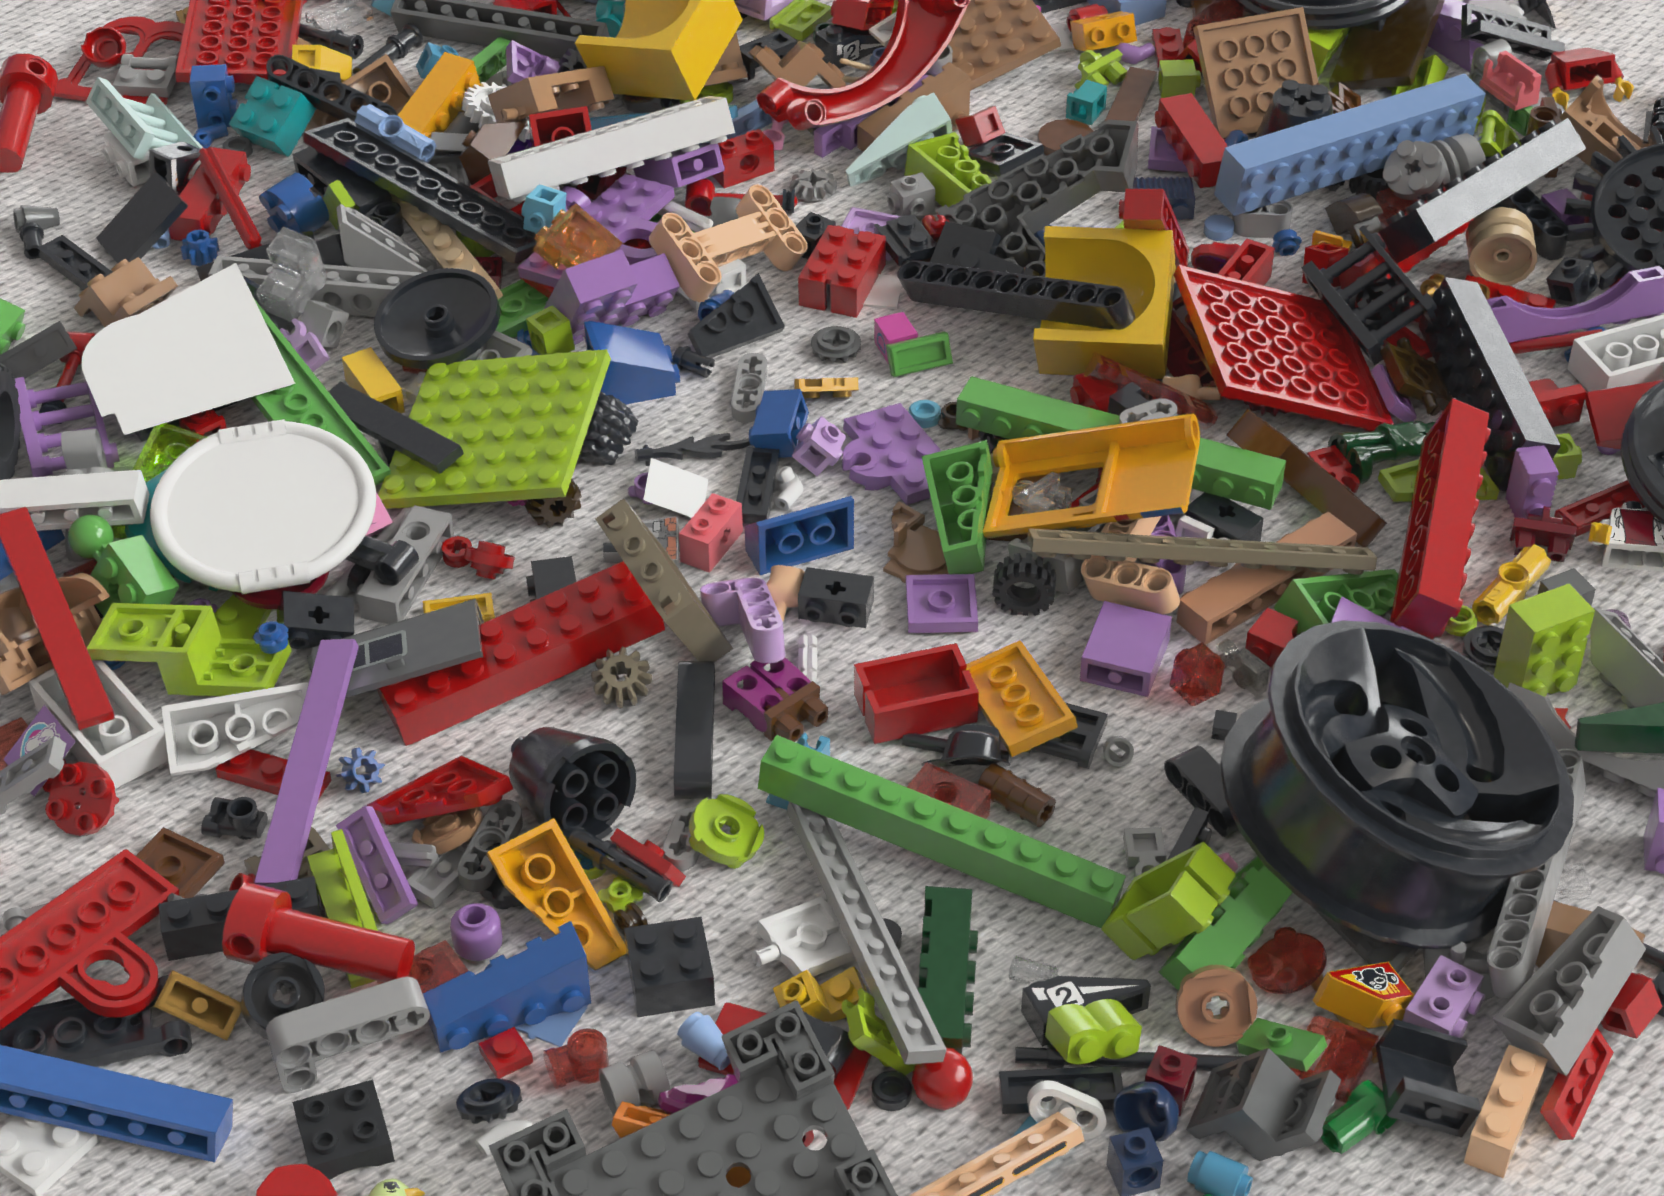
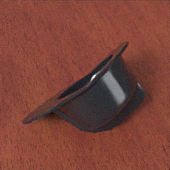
[921,724,1010,767]

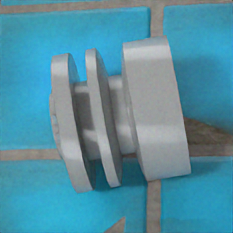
[1411,133,1486,201]

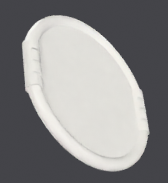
[150,419,376,594]

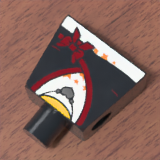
[149,142,202,195]

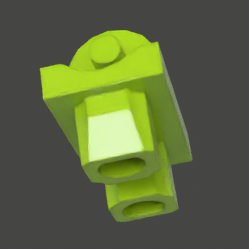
[1074,49,1127,89]

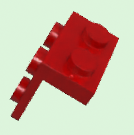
[1529,378,1586,427]

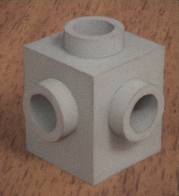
[887,172,935,218]

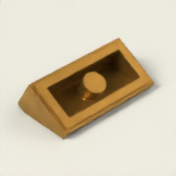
[154,970,242,1041]

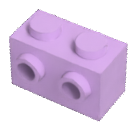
[1403,955,1485,1038]

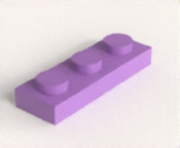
[336,805,418,924]

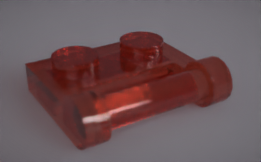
[1289,1016,1379,1103]

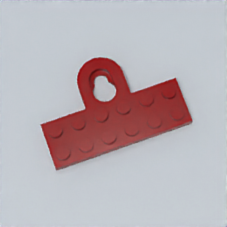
[0,849,179,1030]

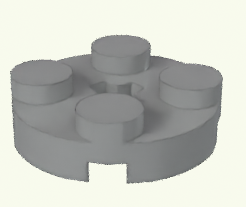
[1383,140,1445,200]

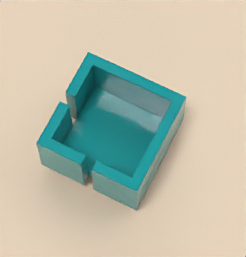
[229,76,317,157]

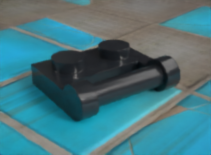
[1027,703,1108,769]

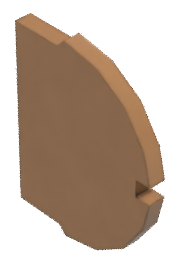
[883,521,949,583]

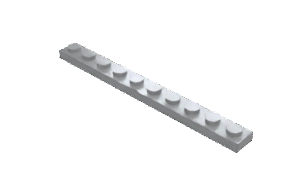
[787,802,947,1064]

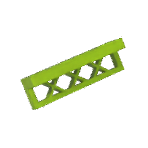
[307,829,378,989]

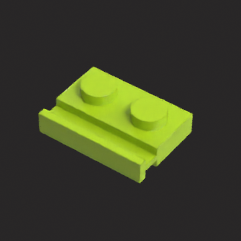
[769,0,833,41]

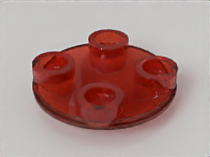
[1247,927,1327,994]

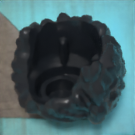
[578,392,639,465]

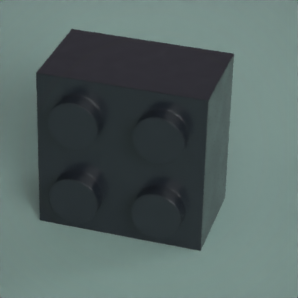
[624,917,715,1017]

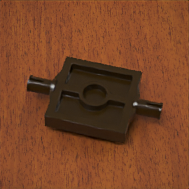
[1380,337,1452,416]

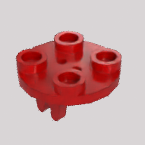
[45,762,119,836]

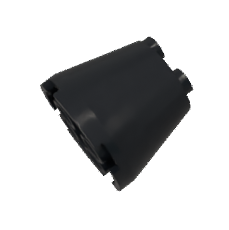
[1255,80,1334,138]
[509,727,637,842]

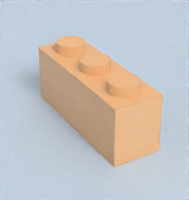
[1464,1044,1548,1178]

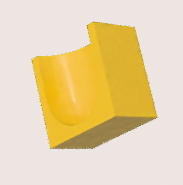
[575,0,742,101]
[1033,226,1176,379]

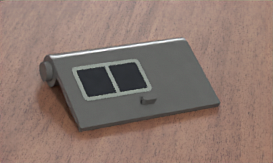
[307,599,484,698]

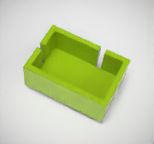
[1494,583,1595,697]
[1101,841,1236,960]

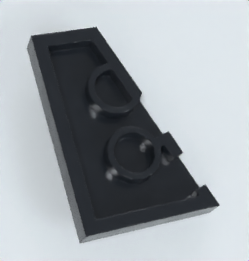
[687,273,785,358]

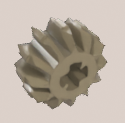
[591,646,652,709]

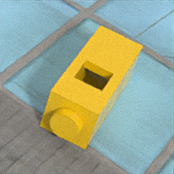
[342,347,405,414]

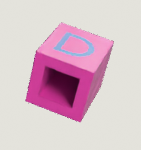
[874,312,918,364]

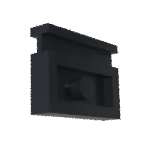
[874,214,937,266]

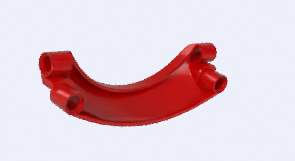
[757,0,970,131]

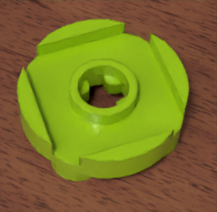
[689,794,764,869]

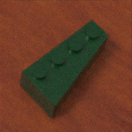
[918,886,978,1054]

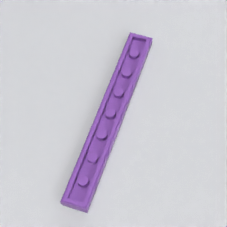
[254,639,359,885]

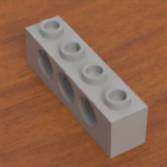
[356,505,454,624]

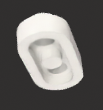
[1027,1081,1106,1140]

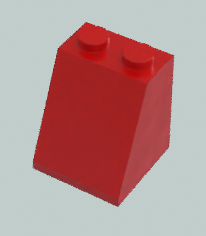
[529,106,592,148]

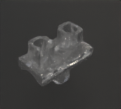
[1012,472,1073,514]

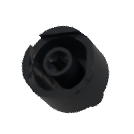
[240,953,325,1040]

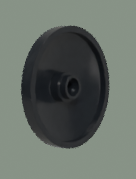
[374,268,500,369]

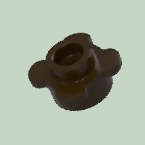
[938,402,968,431]

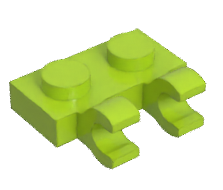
[842,988,915,1075]

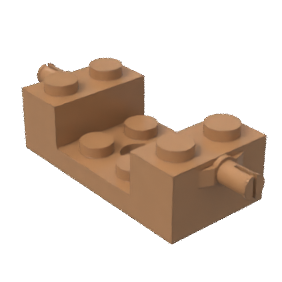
[488,66,615,128]

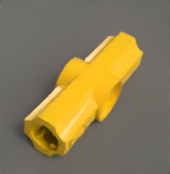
[1472,544,1551,626]

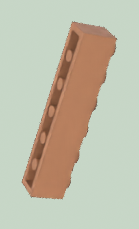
[1176,512,1357,645]

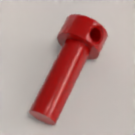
[0,54,58,173]
[222,883,415,983]

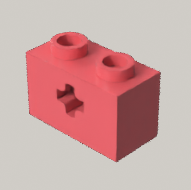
[679,493,743,573]

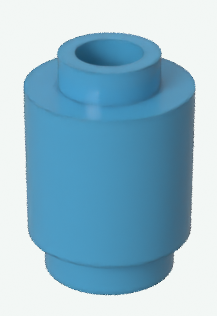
[1187,1151,1253,1196]

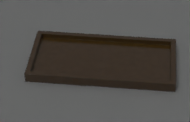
[1329,0,1445,91]

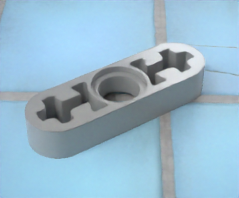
[731,353,767,423]

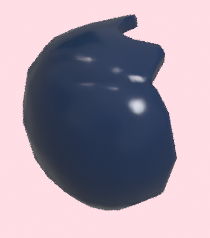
[1113,1081,1179,1142]

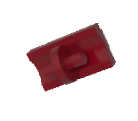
[1509,506,1577,562]

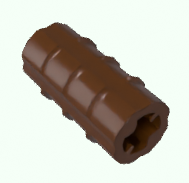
[977,763,1056,827]

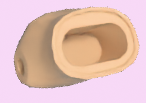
[1161,374,1222,412]
[767,565,805,622]

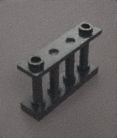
[1301,225,1438,366]

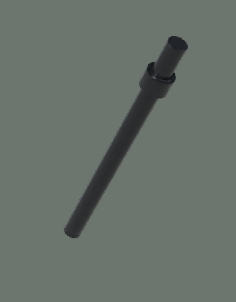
[1015,1044,1245,1071]

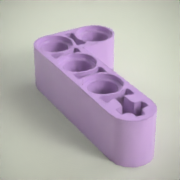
[700,578,785,663]

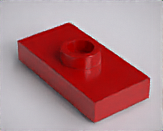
[610,828,686,887]

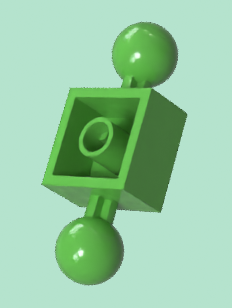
[68,514,180,617]

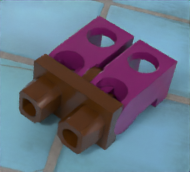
[722,658,828,742]

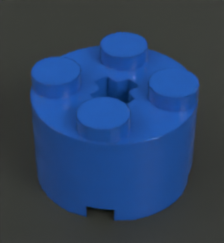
[259,172,329,237]

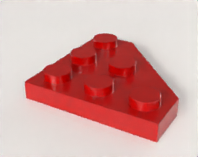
[367,755,513,825]

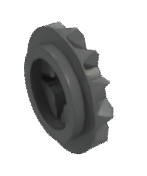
[811,326,861,363]

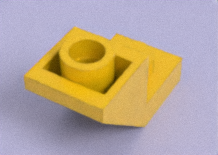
[292,45,352,83]
[773,966,867,1022]

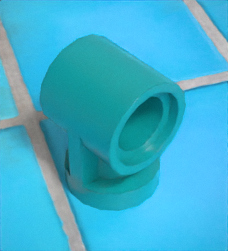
[596,0,626,38]

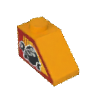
[1312,962,1414,1029]

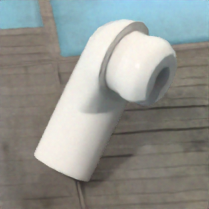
[775,466,803,511]
[475,1120,534,1158]

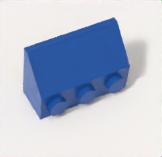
[744,496,854,575]

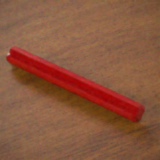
[199,147,262,250]

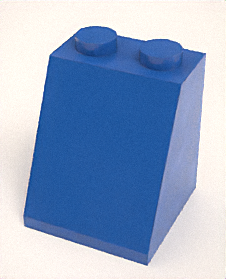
[584,321,680,405]

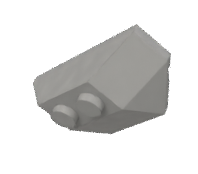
[336,204,437,273]
[1590,608,1664,708]

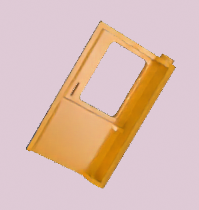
[983,413,1200,538]

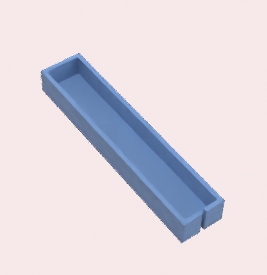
[1214,73,1486,216]

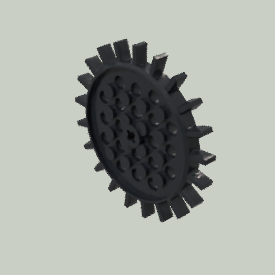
[1564,126,1664,290]

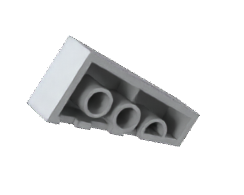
[1492,906,1646,1076]

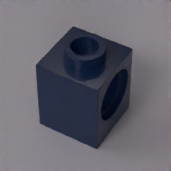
[1106,1127,1164,1196]

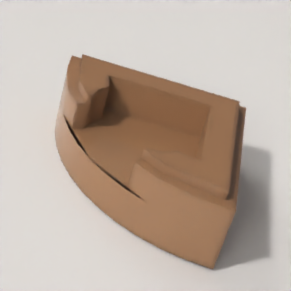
[891,501,925,531]

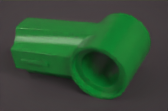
[1321,1080,1398,1154]

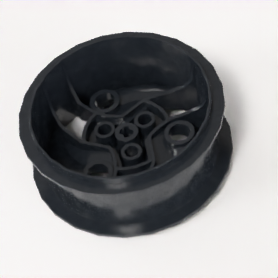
[1219,620,1574,949]

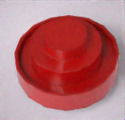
[464,541,515,579]

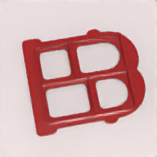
[54,16,185,105]

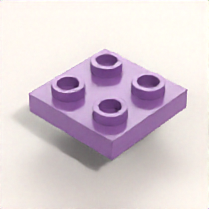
[506,40,560,84]

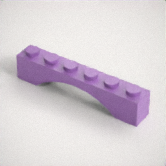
[1486,266,1664,343]

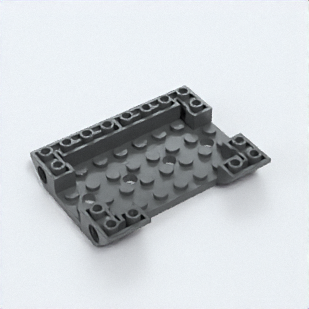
[489,1000,898,1196]

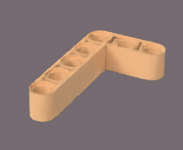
[1081,516,1180,615]

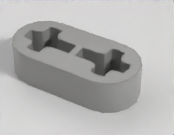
[1119,398,1177,424]
[663,808,700,871]

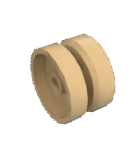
[1465,207,1538,285]

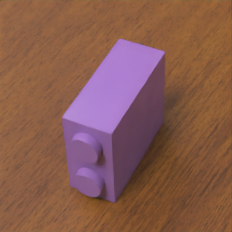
[633,142,725,188]
[1080,601,1172,697]

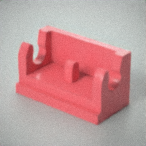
[1479,51,1542,111]

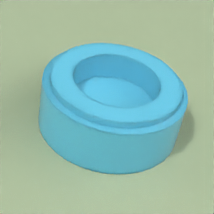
[909,400,941,428]

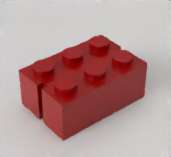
[798,225,886,318]
[854,643,979,744]

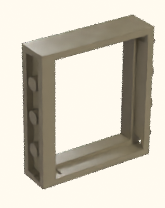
[595,498,734,662]

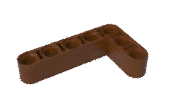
[1226,409,1387,547]

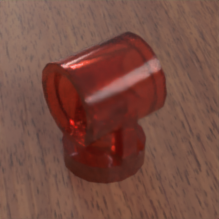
[543,1028,609,1089]

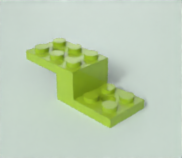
[87,603,291,696]

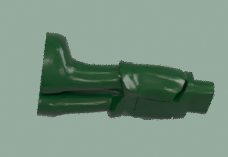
[1328,421,1435,485]

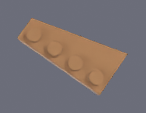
[857,62,971,152]

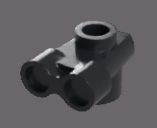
[201,797,268,840]

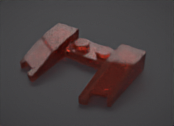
[1083,352,1218,430]

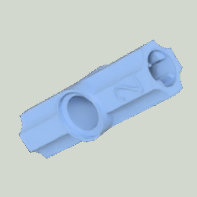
[354,104,436,163]

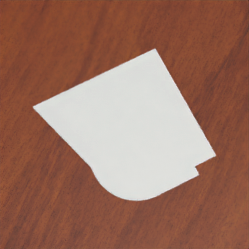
[82,263,295,435]

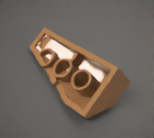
[304,54,414,132]

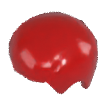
[81,27,126,69]
[912,1048,973,1110]

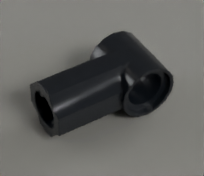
[346,535,419,586]

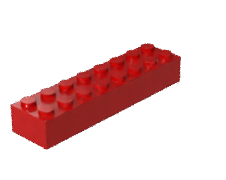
[1390,398,1491,640]
[377,561,665,746]

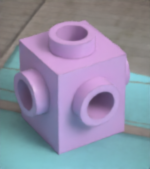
[792,416,846,476]

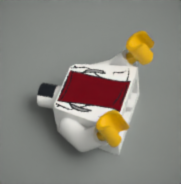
[1588,501,1664,572]

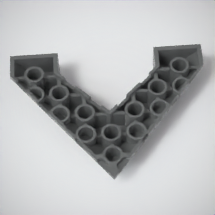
[936,119,1139,320]

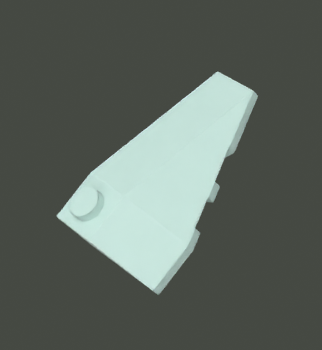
[846,92,953,187]

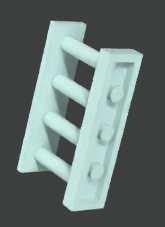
[86,77,203,160]

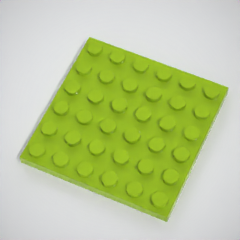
[378,349,611,509]

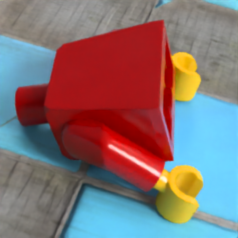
[1545,48,1634,111]

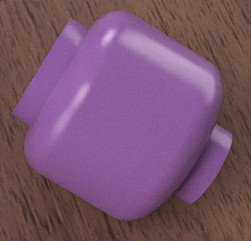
[450,903,503,961]

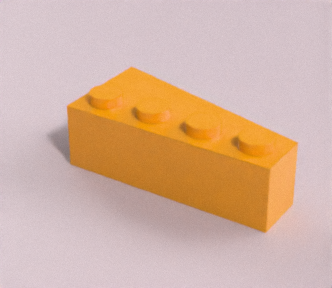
[398,52,481,139]

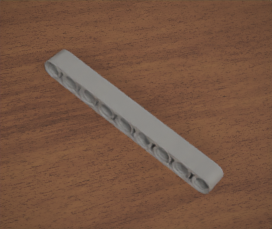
[1487,749,1586,999]

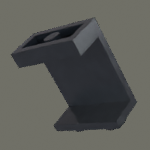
[1375,1018,1481,1138]

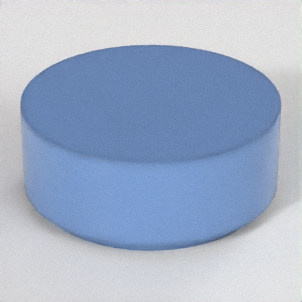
[1204,215,1234,241]

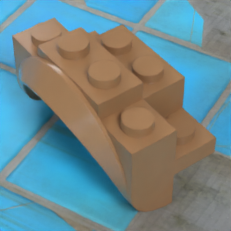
[1559,75,1663,179]
[0,573,110,695]

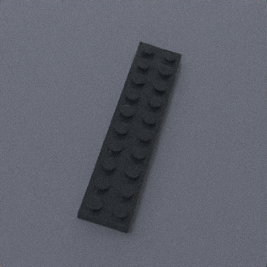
[303,118,554,264]

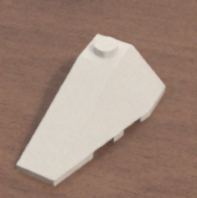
[161,682,308,776]

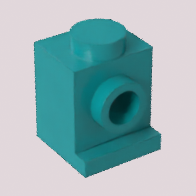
[1066,80,1107,125]

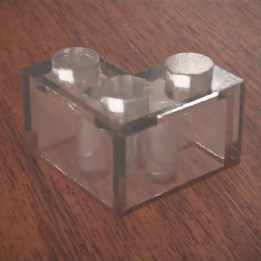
[256,227,327,322]

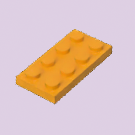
[966,640,1078,757]

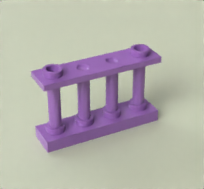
[15,377,120,477]

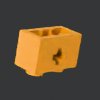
[1070,11,1137,51]

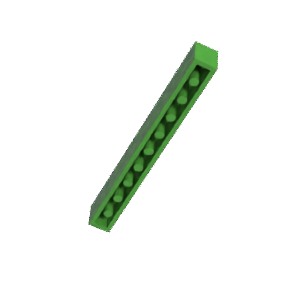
[956,376,1286,510]
[758,735,1126,928]

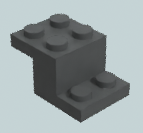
[1186,1048,1341,1161]

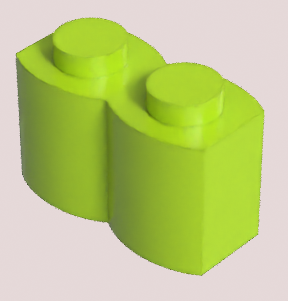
[1045,999,1142,1064]

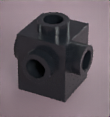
[1546,257,1598,306]

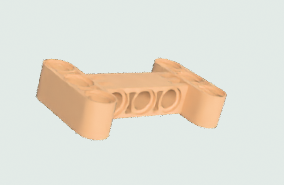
[649,184,808,302]

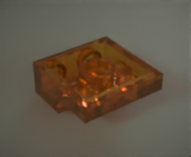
[533,203,623,270]

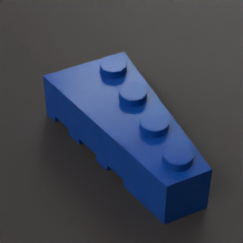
[423,921,591,1053]

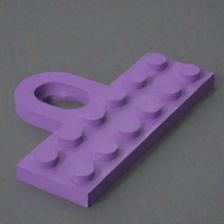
[518,174,675,288]

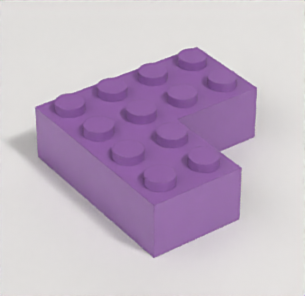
[543,250,680,345]

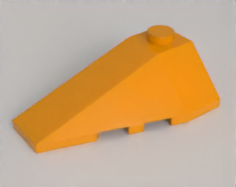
[487,818,626,971]

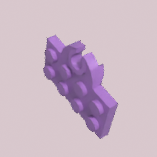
[842,403,941,505]

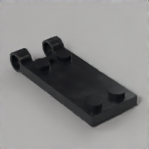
[0,975,192,1067]

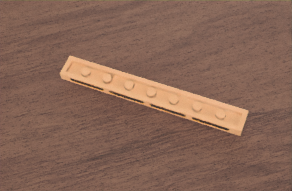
[909,1112,1084,1196]

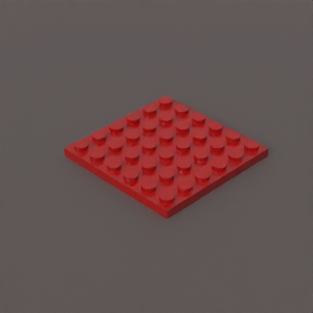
[1173,265,1394,432]

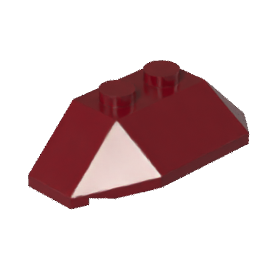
[1167,296,1217,387]

